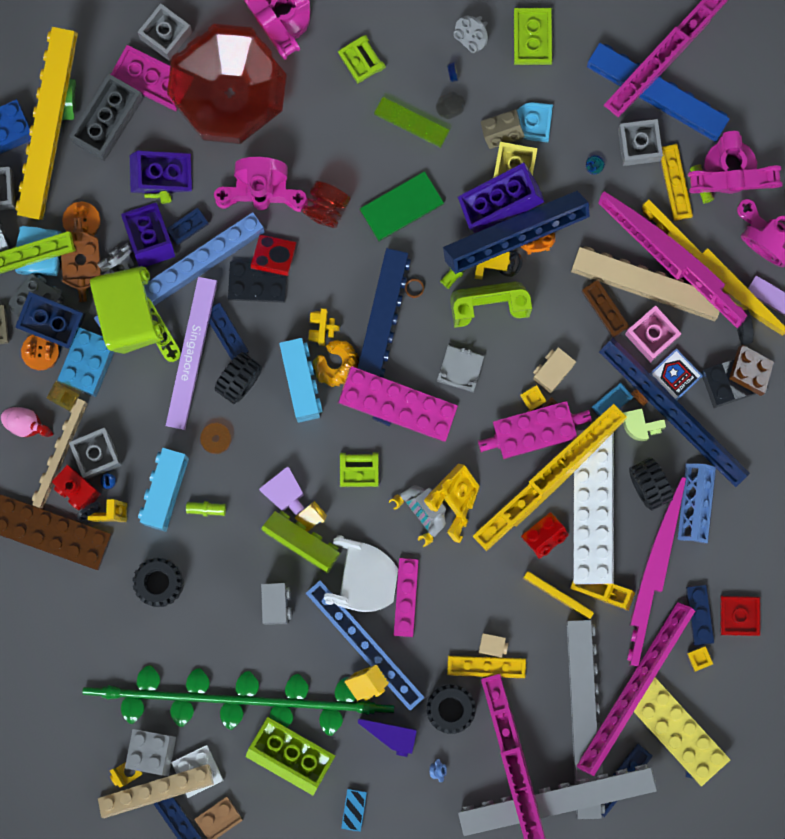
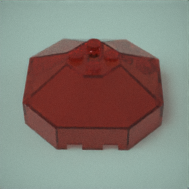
[167,24,287,144]

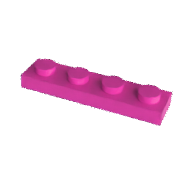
[394,558,418,637]

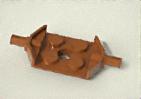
[61,218,101,302]

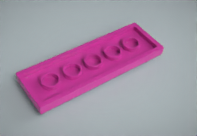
[338,366,458,442]

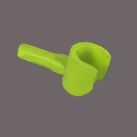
[144,191,171,204]

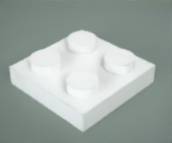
[171,745,224,798]

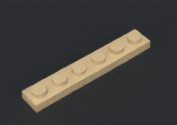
[32,399,88,509]
[98,764,214,818]

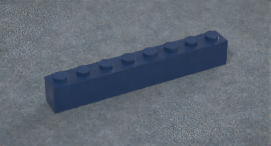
[443,191,590,274]
[358,248,411,378]

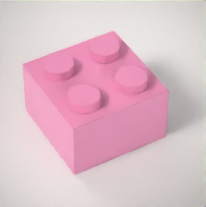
[625,306,681,363]

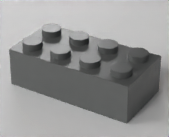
[69,74,143,161]

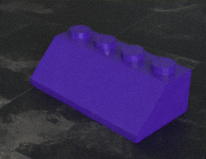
[458,163,545,233]

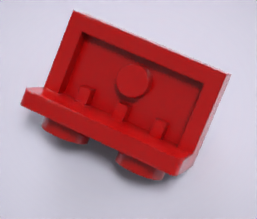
[521,512,569,559]

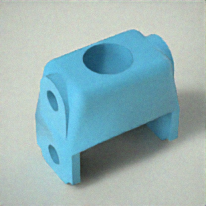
[15,226,62,276]

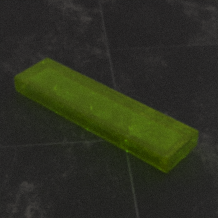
[374,97,450,148]

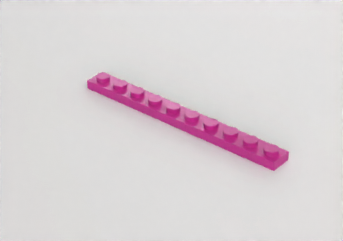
[576,602,695,776]

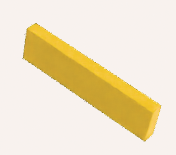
[661,144,693,221]
[523,571,594,619]
[447,656,526,678]

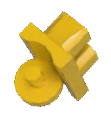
[308,309,340,346]

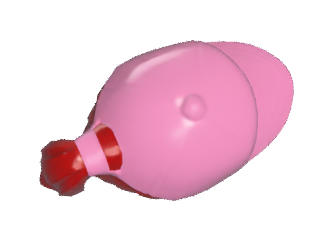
[1,407,53,437]

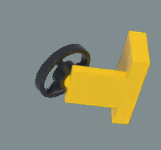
[475,250,522,280]
[77,499,127,522]

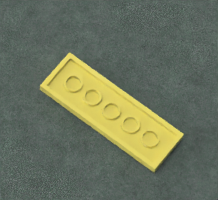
[634,678,730,787]

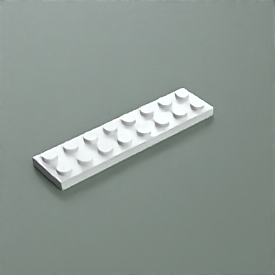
[574,430,614,584]

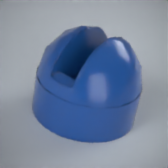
[100,473,116,489]

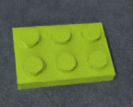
[514,8,552,65]

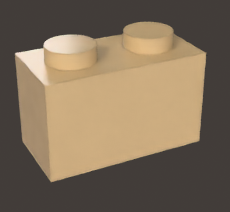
[533,347,576,394]

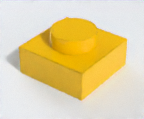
[520,385,547,412]
[687,646,713,672]

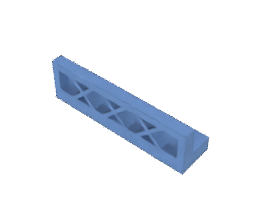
[678,463,716,543]

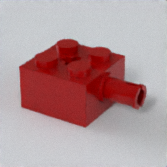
[52,465,101,510]

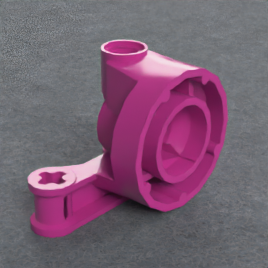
[244,0,310,60]
[688,131,783,194]
[214,157,307,212]
[737,199,785,268]

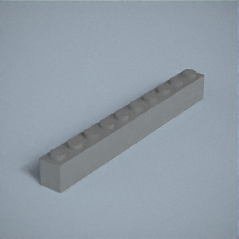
[566,620,605,819]
[458,764,658,836]

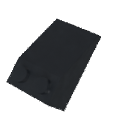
[701,360,768,408]

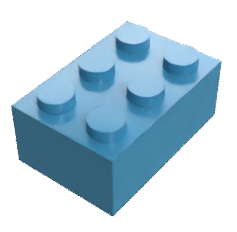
[57,328,114,397]

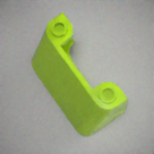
[90,266,164,354]

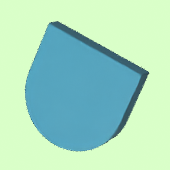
[517,102,553,143]

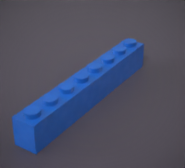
[587,43,730,142]

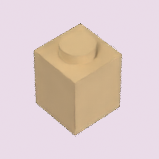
[478,633,508,658]

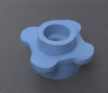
[430,759,447,782]

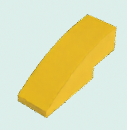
[570,580,635,611]

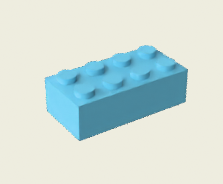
[279,338,323,423]
[138,448,189,532]

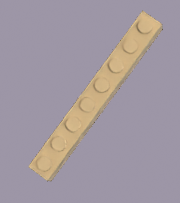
[571,246,720,321]

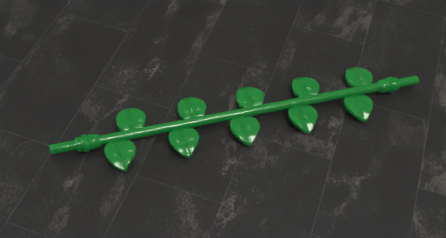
[83,665,394,736]

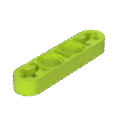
[147,296,180,362]

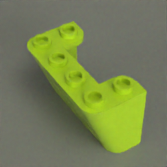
[450,281,532,328]

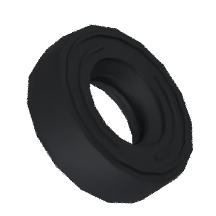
[737,310,754,344]

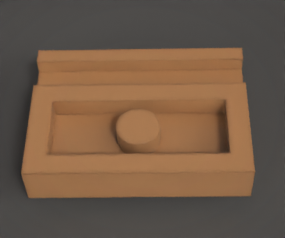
[194,796,243,839]

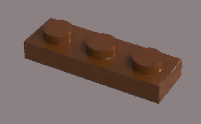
[582,280,630,338]

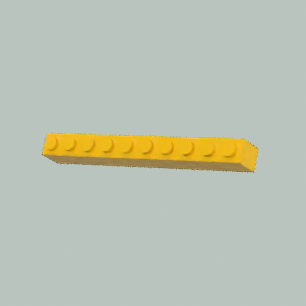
[15,27,78,220]

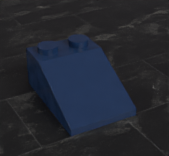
[15,292,86,349]

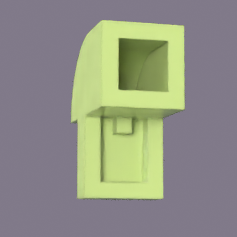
[623,409,666,441]

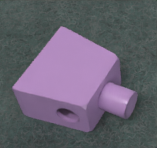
[259,467,304,515]

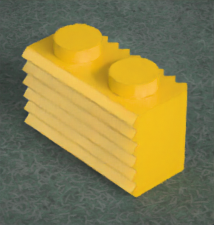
[344,665,389,701]

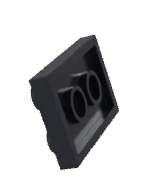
[228,262,286,303]

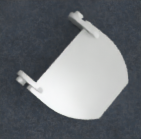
[324,535,398,612]

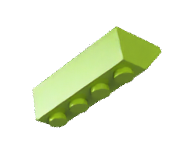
[261,511,340,574]
[245,717,335,795]

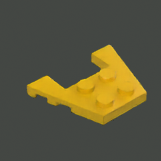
[424,463,480,543]

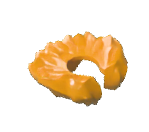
[313,340,359,387]

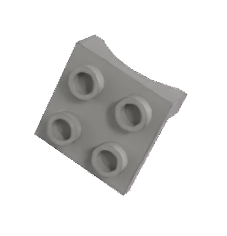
[437,345,485,393]

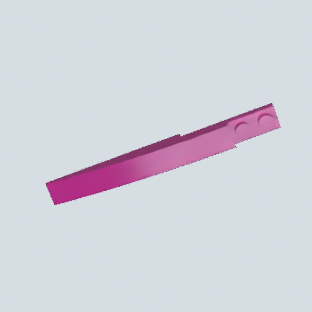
[604,0,728,118]
[598,191,747,328]
[627,477,686,667]
[481,674,546,839]

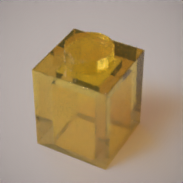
[47,381,79,411]

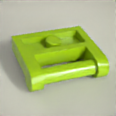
[338,35,386,84]
[340,452,379,487]

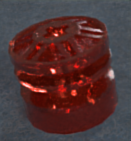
[301,181,351,228]

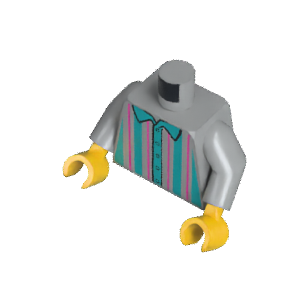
[389,485,446,547]

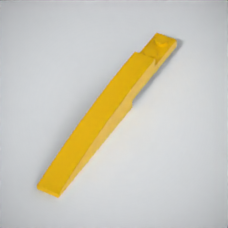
[642,200,785,336]
[473,404,627,551]

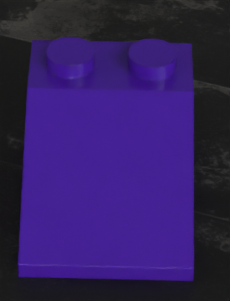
[129,151,192,193]
[121,202,176,267]
[358,719,417,757]

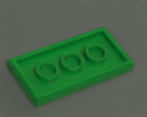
[360,171,444,242]

